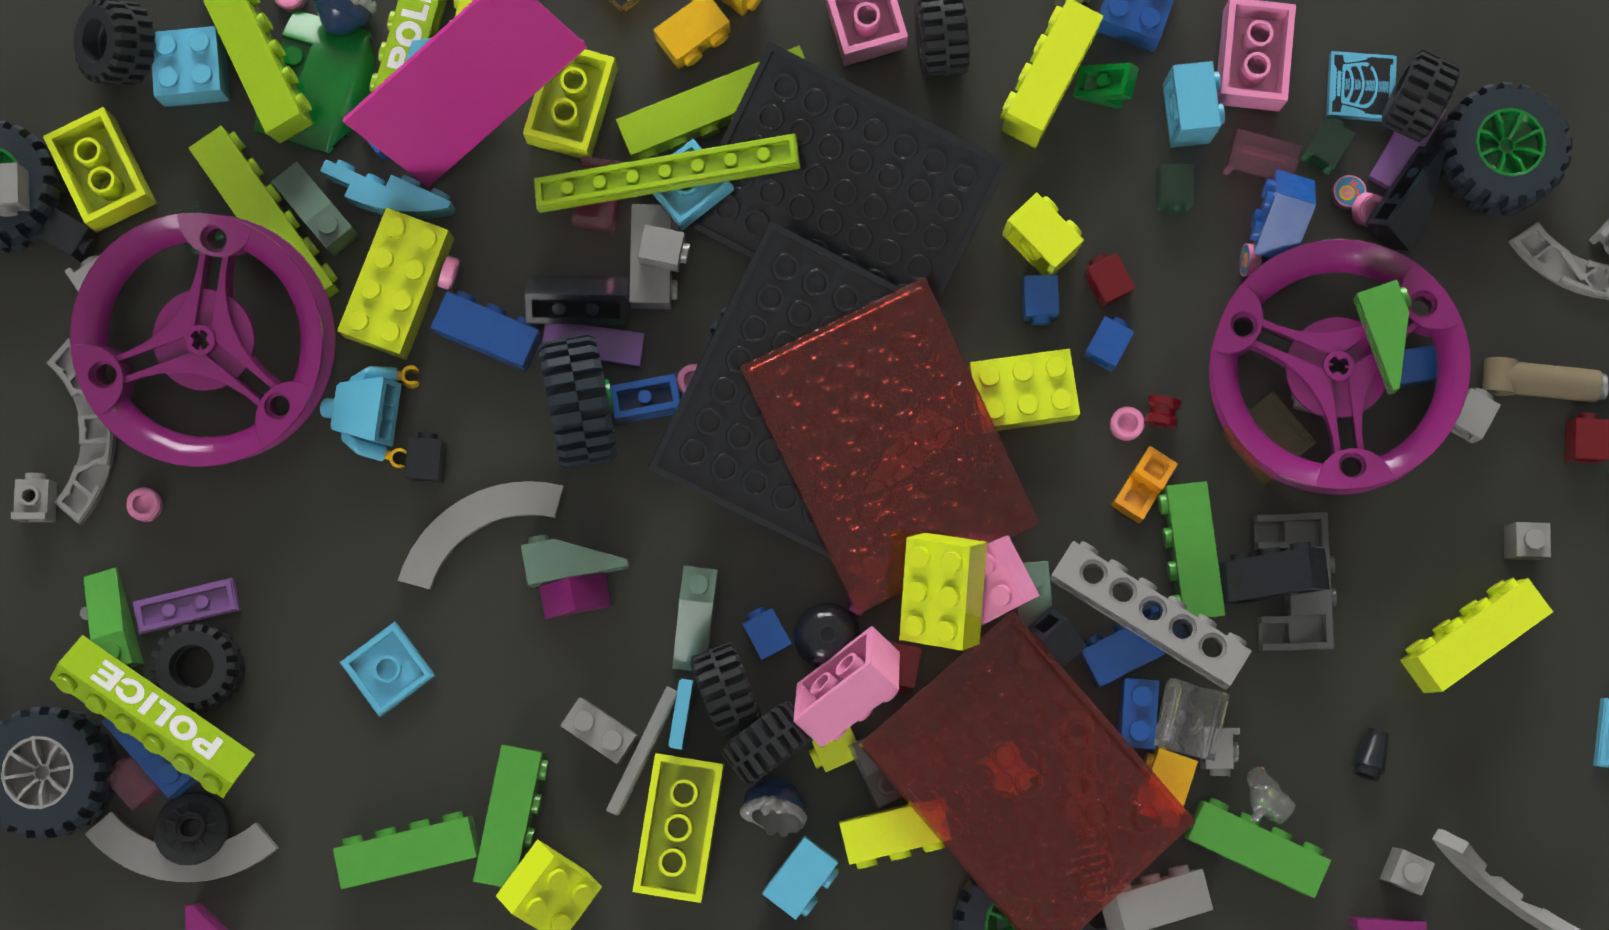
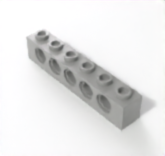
[1050,541,1252,690]

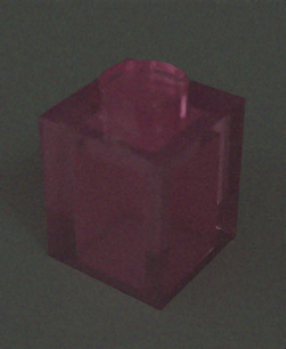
[105,756,162,811]

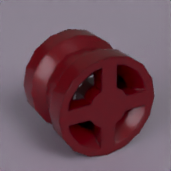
[1144,395,1182,429]

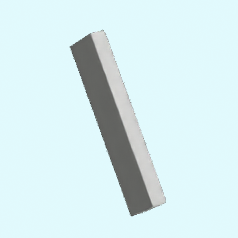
[606,686,677,816]

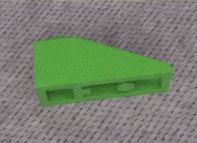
[1353,280,1411,395]
[84,567,144,668]

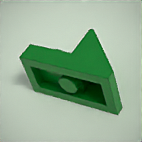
[1073,63,1139,109]

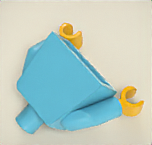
[320,365,419,468]

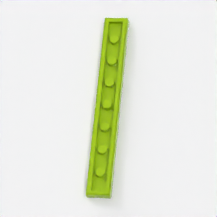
[534,133,801,213]

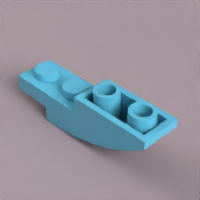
[320,160,456,219]

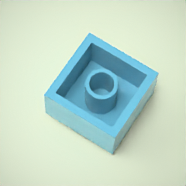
[152,26,230,108]
[1162,61,1225,148]
[762,835,839,920]

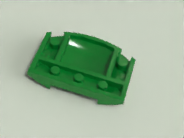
[254,10,375,155]

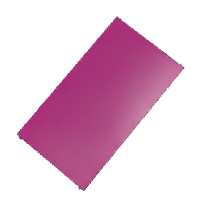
[343,0,587,188]

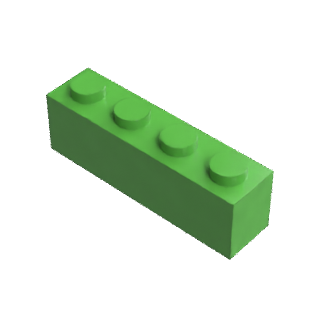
[1158,481,1225,619]
[473,745,549,887]
[1183,798,1331,898]
[333,811,480,889]

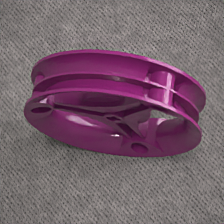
[70,213,336,467]
[1209,239,1471,495]

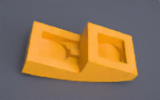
[1111,446,1178,524]

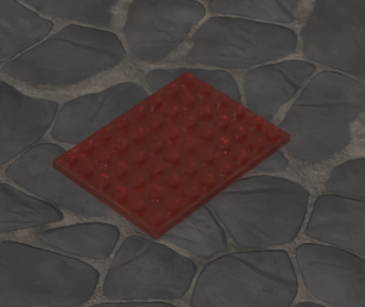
[739,277,1039,614]
[859,610,1196,930]

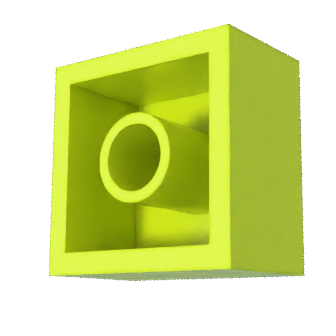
[1002,192,1084,275]
[496,839,602,930]

